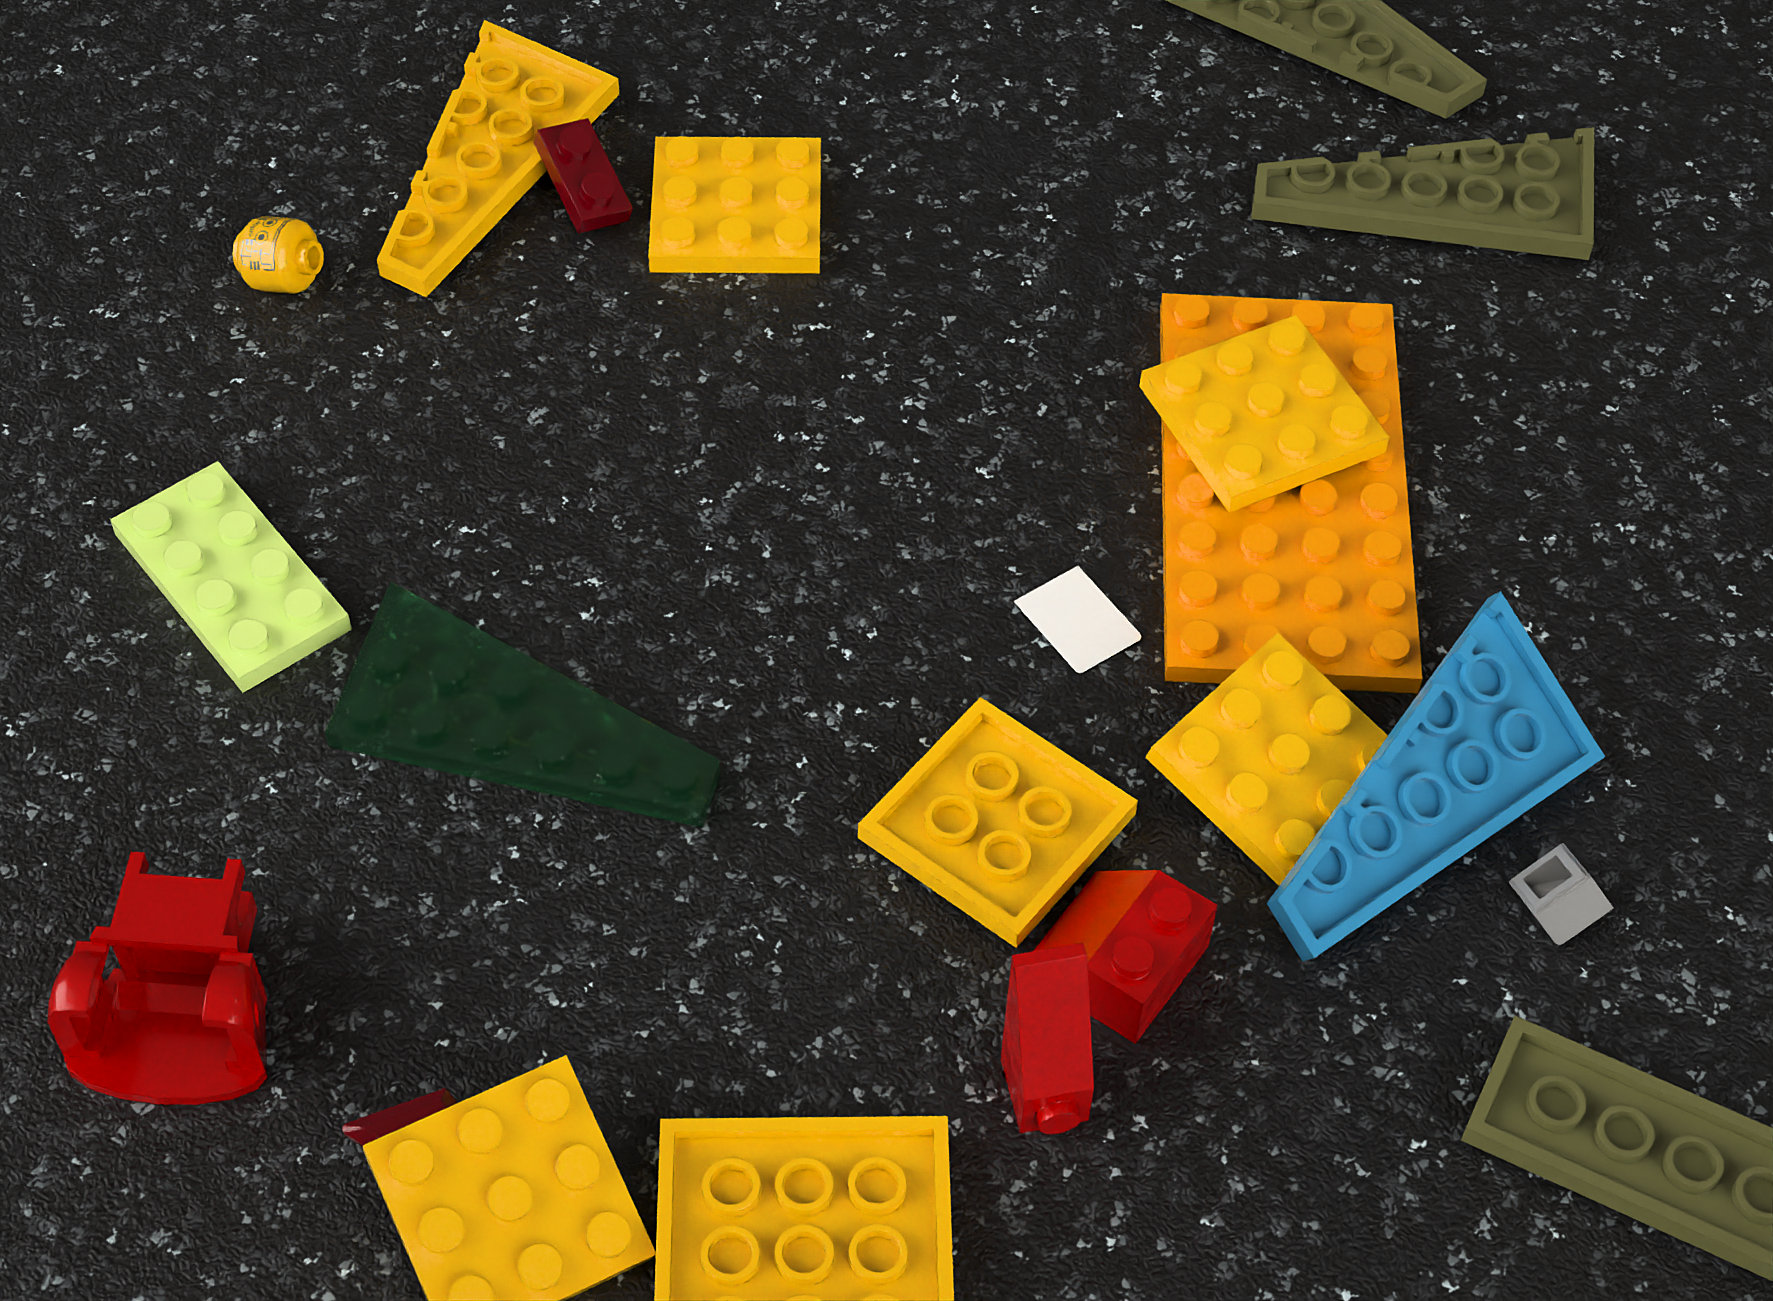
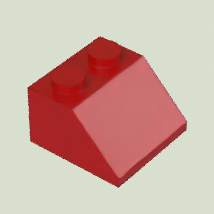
[1033,870,1218,1044]

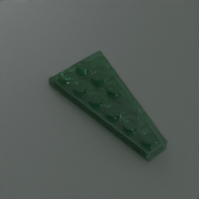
[325,582,720,828]

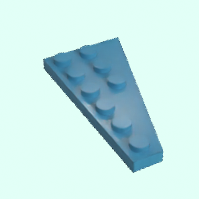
[1266,591,1605,962]

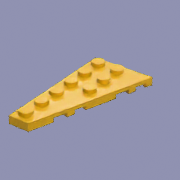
[377,20,619,297]

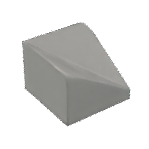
[1509,843,1613,945]

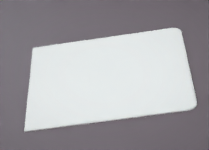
[1014,566,1141,673]

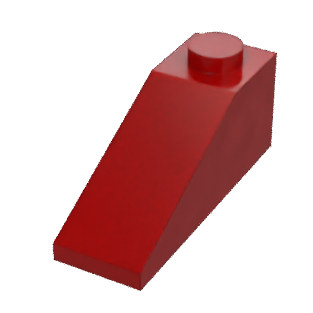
[1001,942,1094,1134]

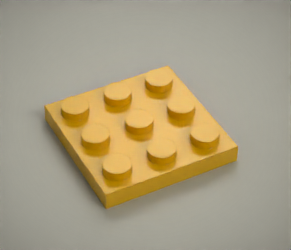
[648,136,821,274]
[1139,315,1390,512]
[1145,633,1388,886]
[858,697,1138,948]
[363,1055,656,1301]

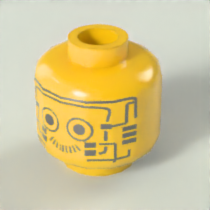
[232,216,324,294]

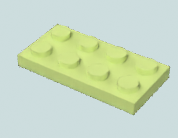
[110,461,352,693]

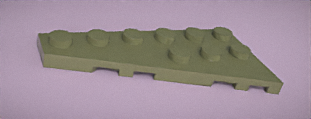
[1165,0,1487,119]
[1251,127,1594,260]

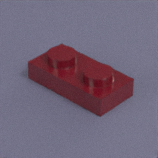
[534,118,633,233]

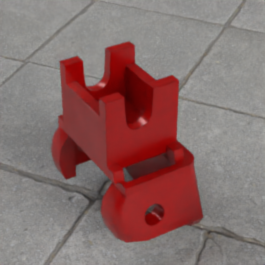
[47,852,268,1105]

